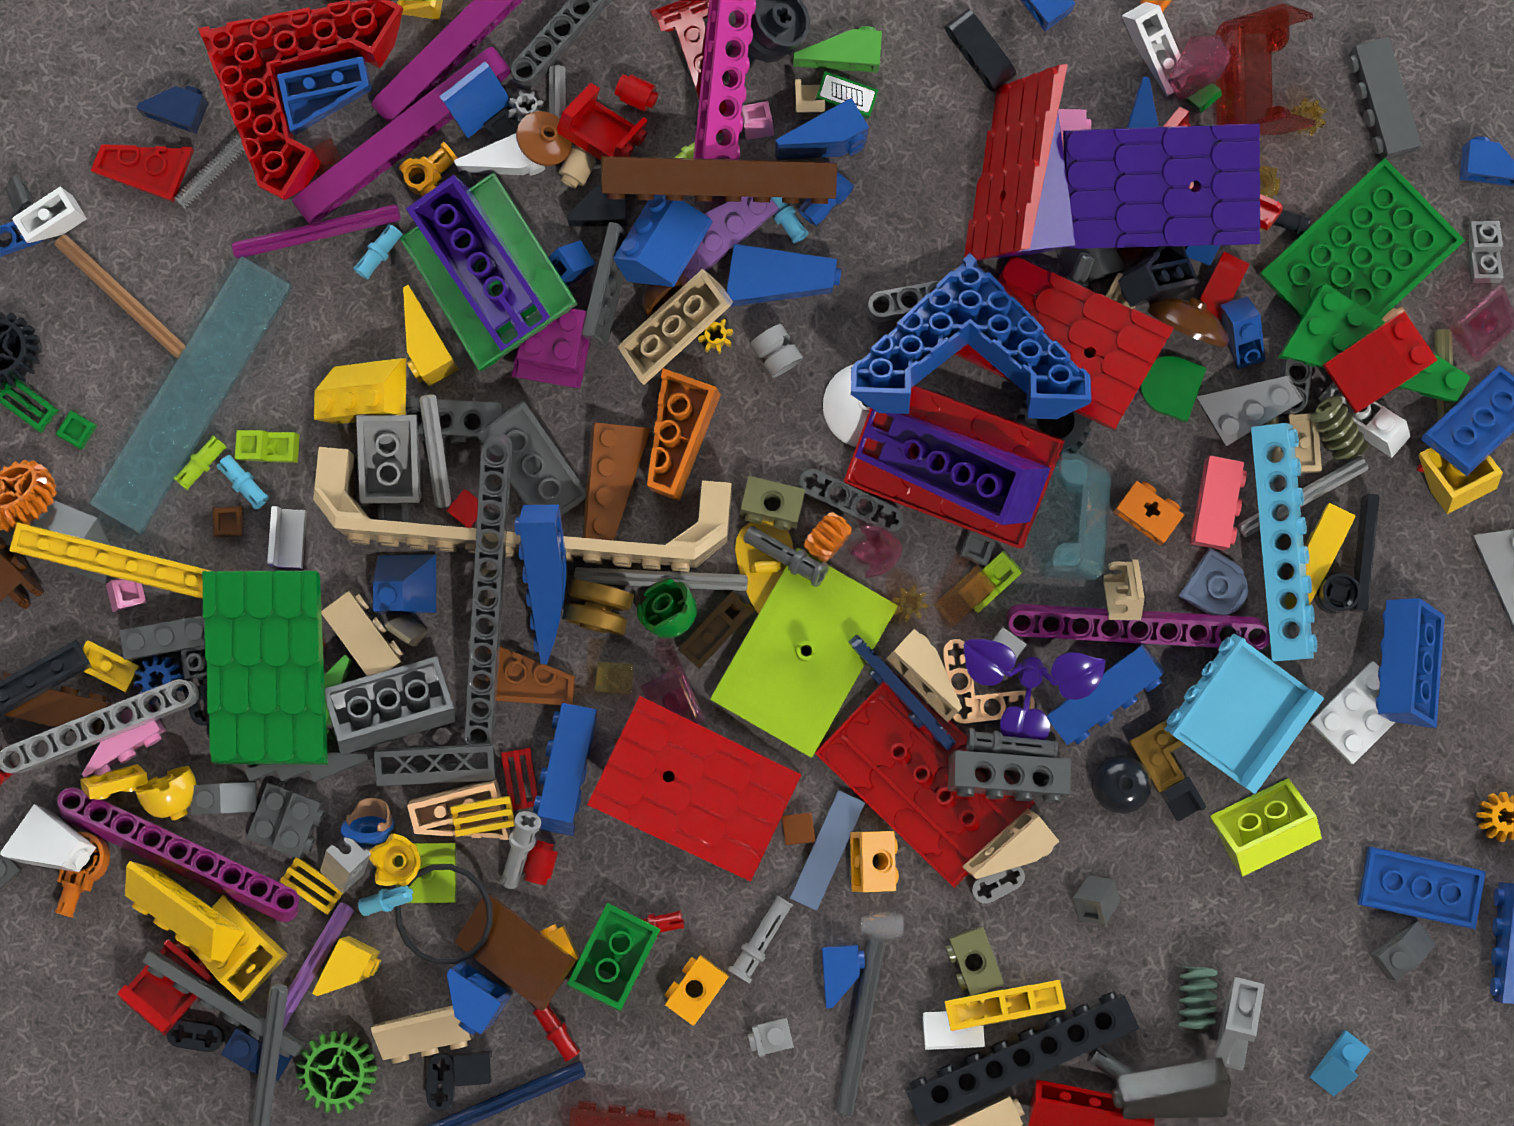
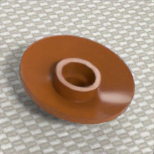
[516,111,572,166]

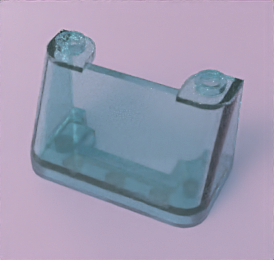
[1044,453,1111,581]

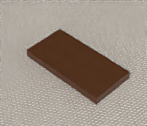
[454,893,576,1010]

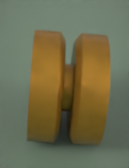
[562,579,634,635]

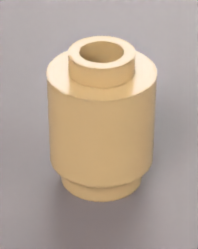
[558,145,596,188]

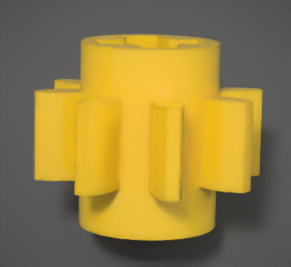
[698,319,733,354]

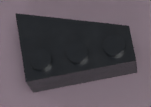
[1118,246,1200,307]

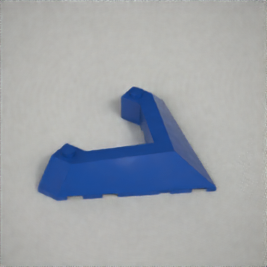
[850,253,1091,419]

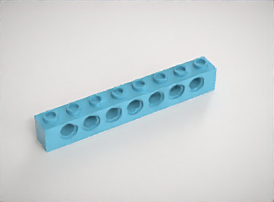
[1251,423,1317,661]

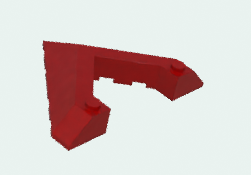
[198,0,403,200]

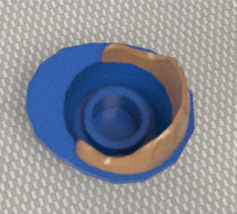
[341,798,395,849]

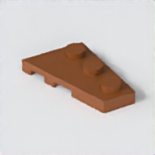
[486,646,575,705]

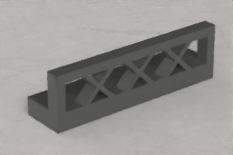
[374,744,497,786]

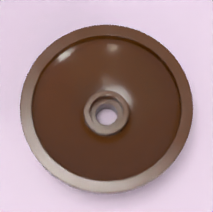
[1146,297,1229,347]

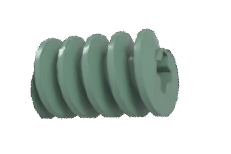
[1178,966,1218,1029]

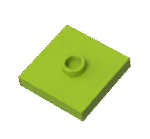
[396,843,456,903]

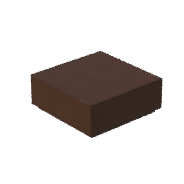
[213,506,244,537]

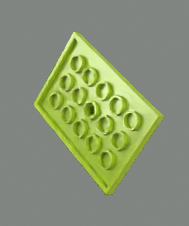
[710,548,898,758]

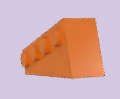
[647,368,721,502]

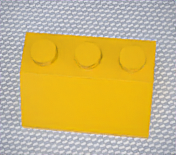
[314,358,406,424]

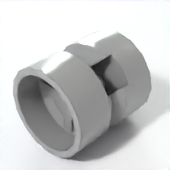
[750,324,803,378]

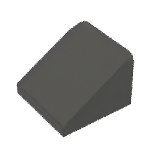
[6,176,34,215]

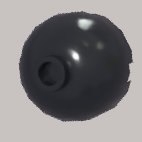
[1092,755,1152,814]

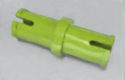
[173,435,227,491]

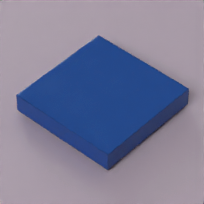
[439,62,510,138]

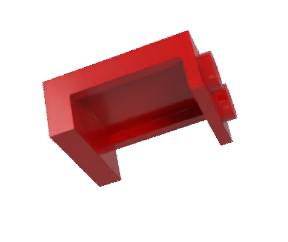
[556,83,648,161]
[117,939,213,1036]

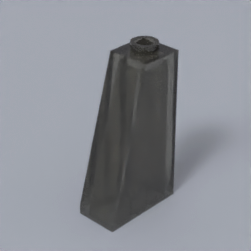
[1111,1057,1231,1119]

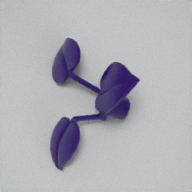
[964,639,1105,740]

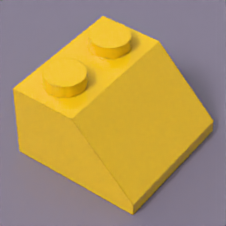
[1419,448,1503,514]
[312,936,381,996]

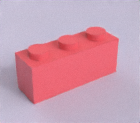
[1190,456,1247,551]

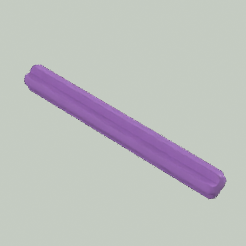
[283,903,354,1030]

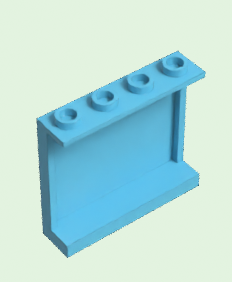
[1164,634,1324,794]

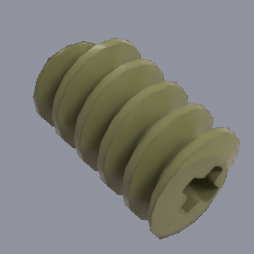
[1310,395,1369,460]

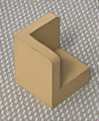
[795,79,825,120]

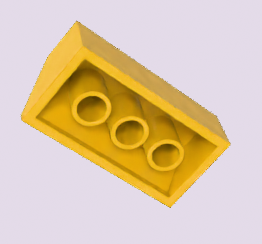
[125,861,245,963]

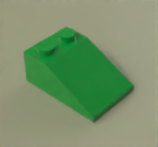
[567,903,661,1012]

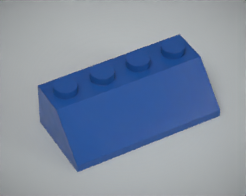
[1376,598,1445,728]
[447,961,513,1035]

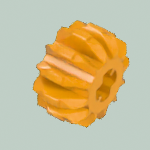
[1476,792,1514,842]

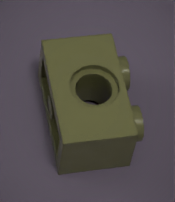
[740,476,805,531]
[945,926,1004,996]

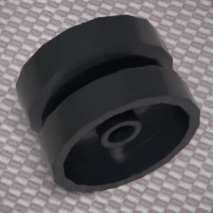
[748,0,810,63]

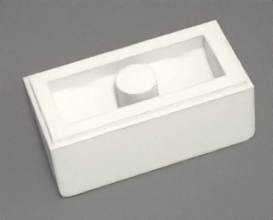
[922,1011,985,1050]

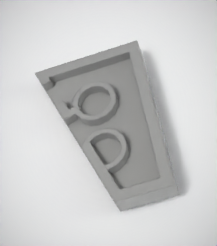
[1197,376,1304,446]

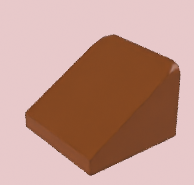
[782,812,815,845]

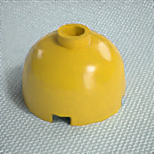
[136,766,197,820]

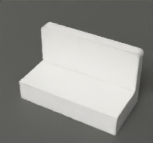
[267,506,307,569]

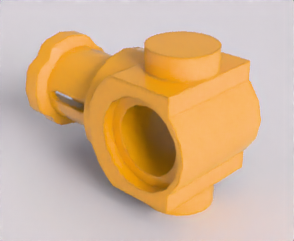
[399,142,458,197]

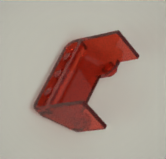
[1215,3,1315,135]

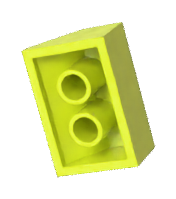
[1210,778,1322,877]

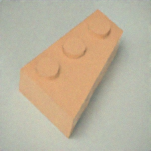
[407,778,511,840]

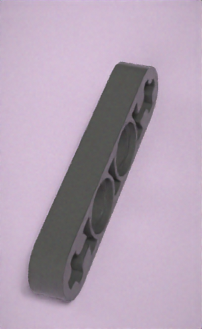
[799,469,904,534]

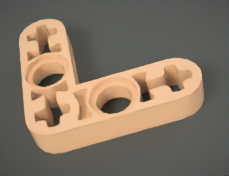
[943,639,1035,724]

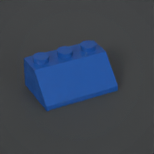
[613,195,713,287]

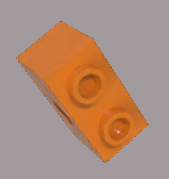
[1113,481,1184,546]

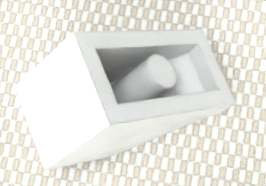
[12,186,87,243]

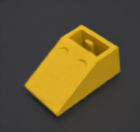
[190,895,289,1002]

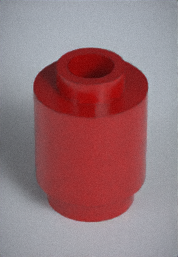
[614,74,659,112]
[523,840,558,886]

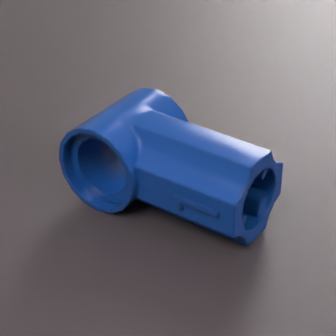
[798,171,855,227]

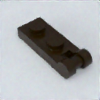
[678,590,755,670]

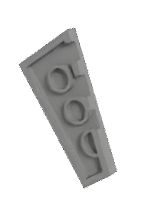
[1471,529,1514,632]

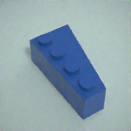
[1047,643,1164,745]
[533,703,597,836]
[1490,882,1514,1004]

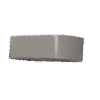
[971,866,1025,904]

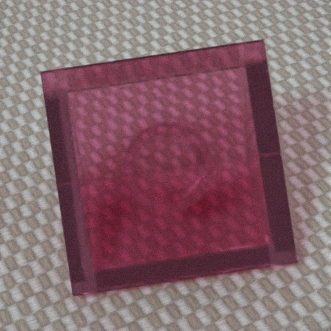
[1447,284,1514,362]
[641,665,706,724]

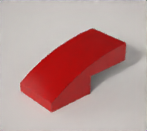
[1199,251,1250,320]

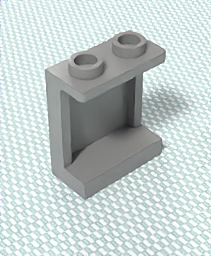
[1213,977,1265,1070]

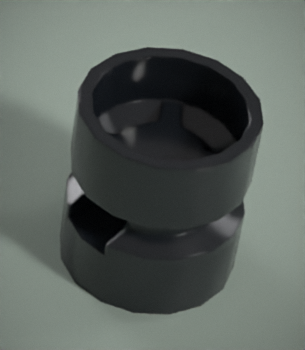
[1314,573,1361,614]

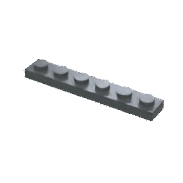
[142,950,306,1058]

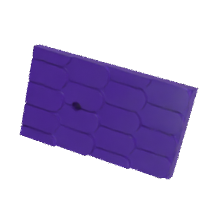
[1063,123,1260,249]

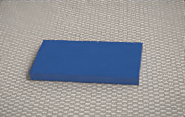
[1421,365,1514,476]
[1357,847,1486,929]

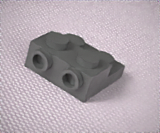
[246,783,326,859]

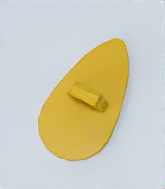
[735,521,793,614]

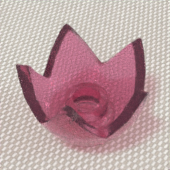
[850,526,902,578]

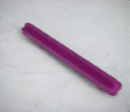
[232,204,401,259]

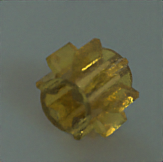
[1290,98,1327,136]
[892,585,929,622]

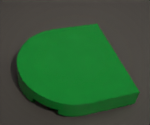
[1139,356,1207,423]

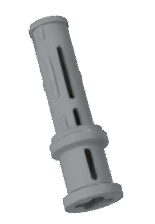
[500,811,541,889]
[727,895,793,983]

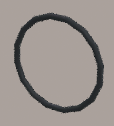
[395,864,493,965]

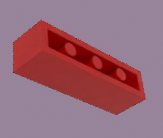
[1028,1079,1155,1126]

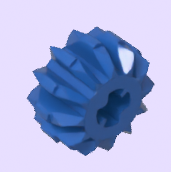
[134,656,185,705]

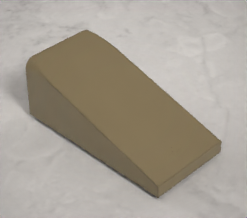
[385,614,428,647]

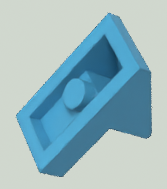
[1309,1030,1371,1096]

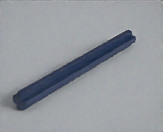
[426,1061,586,1126]

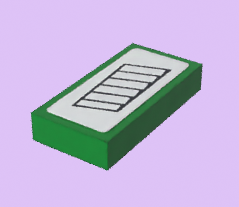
[815,71,879,119]

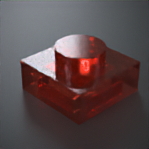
[310,139,342,177]

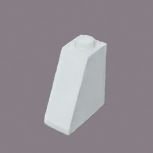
[0,804,96,872]

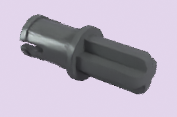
[1066,252,1095,288]

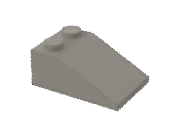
[356,415,422,503]

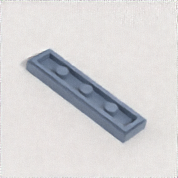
[790,790,865,911]

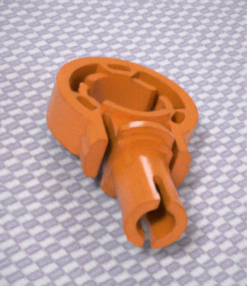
[54,832,110,918]

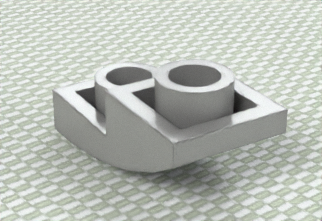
[1469,221,1504,283]

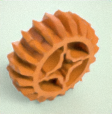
[0,459,57,533]

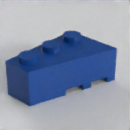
[277,57,373,135]

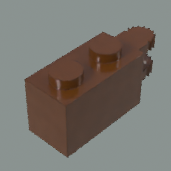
[0,537,44,609]

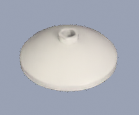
[823,364,870,447]

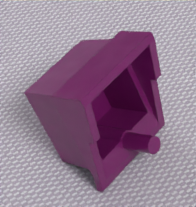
[511,309,591,389]

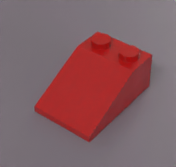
[1323,311,1438,414]

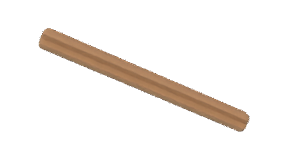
[55,234,187,359]

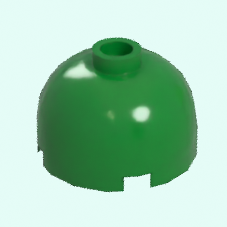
[637,579,697,638]

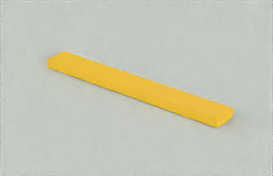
[9,522,210,599]

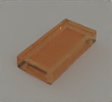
[934,565,997,626]

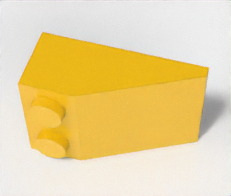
[403,285,459,387]

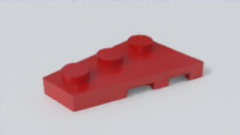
[90,144,194,203]

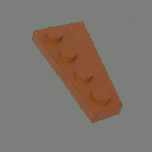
[583,422,651,541]

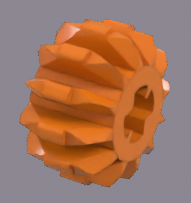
[804,512,852,563]

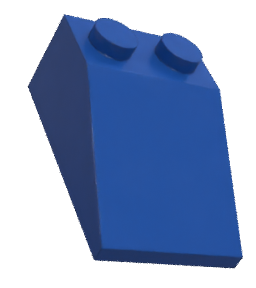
[775,98,869,160]

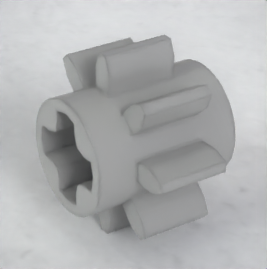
[508,90,543,127]

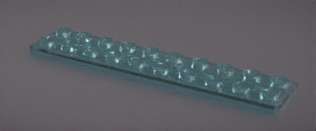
[90,256,293,534]

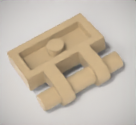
[1267,414,1322,473]

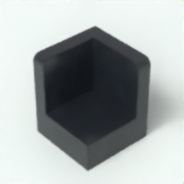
[1160,777,1207,821]
[453,1051,492,1087]

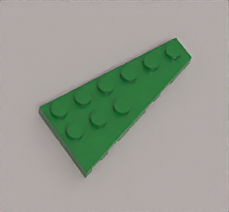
[1278,283,1471,403]

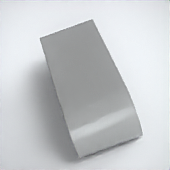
[867,281,940,322]

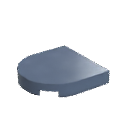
[1178,547,1248,615]

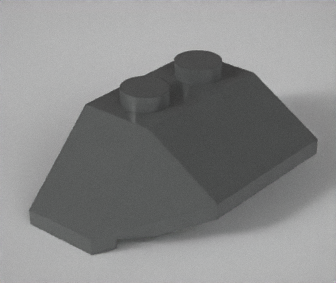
[0,500,111,584]

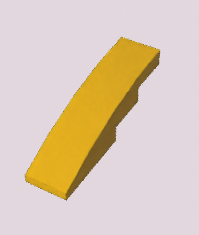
[1285,503,1356,609]
[944,980,1066,1031]

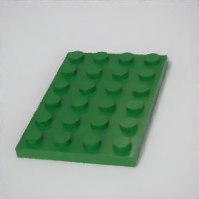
[1259,158,1465,319]

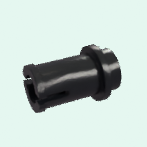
[1272,210,1310,235]

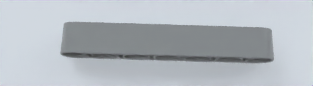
[0,679,199,773]

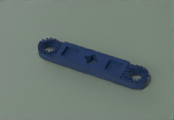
[848,634,956,751]

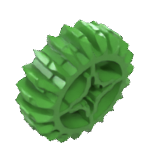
[296,1031,378,1113]

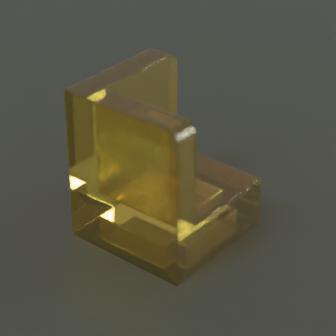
[595,661,634,695]

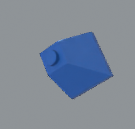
[373,555,436,614]

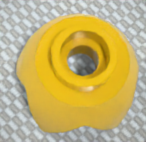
[369,833,421,886]

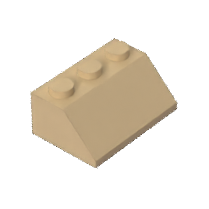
[371,1005,474,1064]

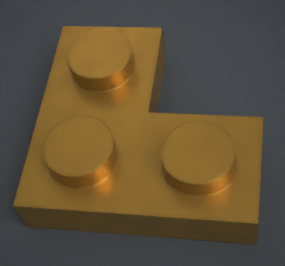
[1128,720,1185,793]

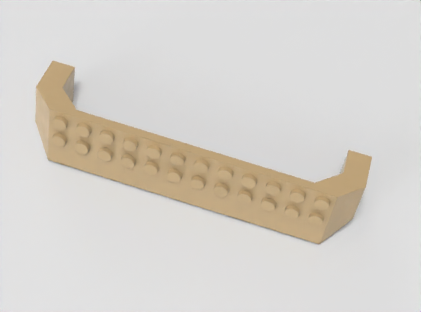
[313,447,732,572]

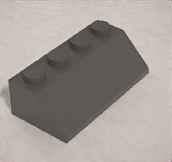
[325,656,455,755]

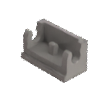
[320,837,371,893]

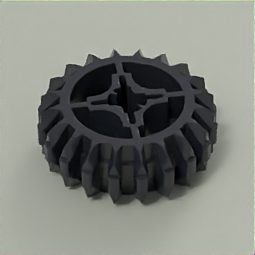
[0,312,42,390]

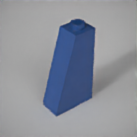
[727,244,842,307]

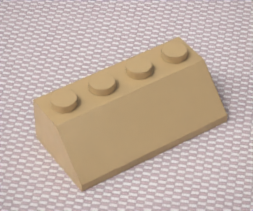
[617,268,733,385]

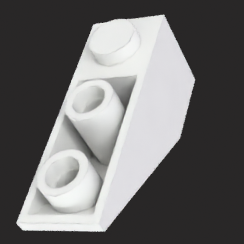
[1319,381,1411,458]

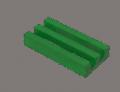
[0,379,59,433]

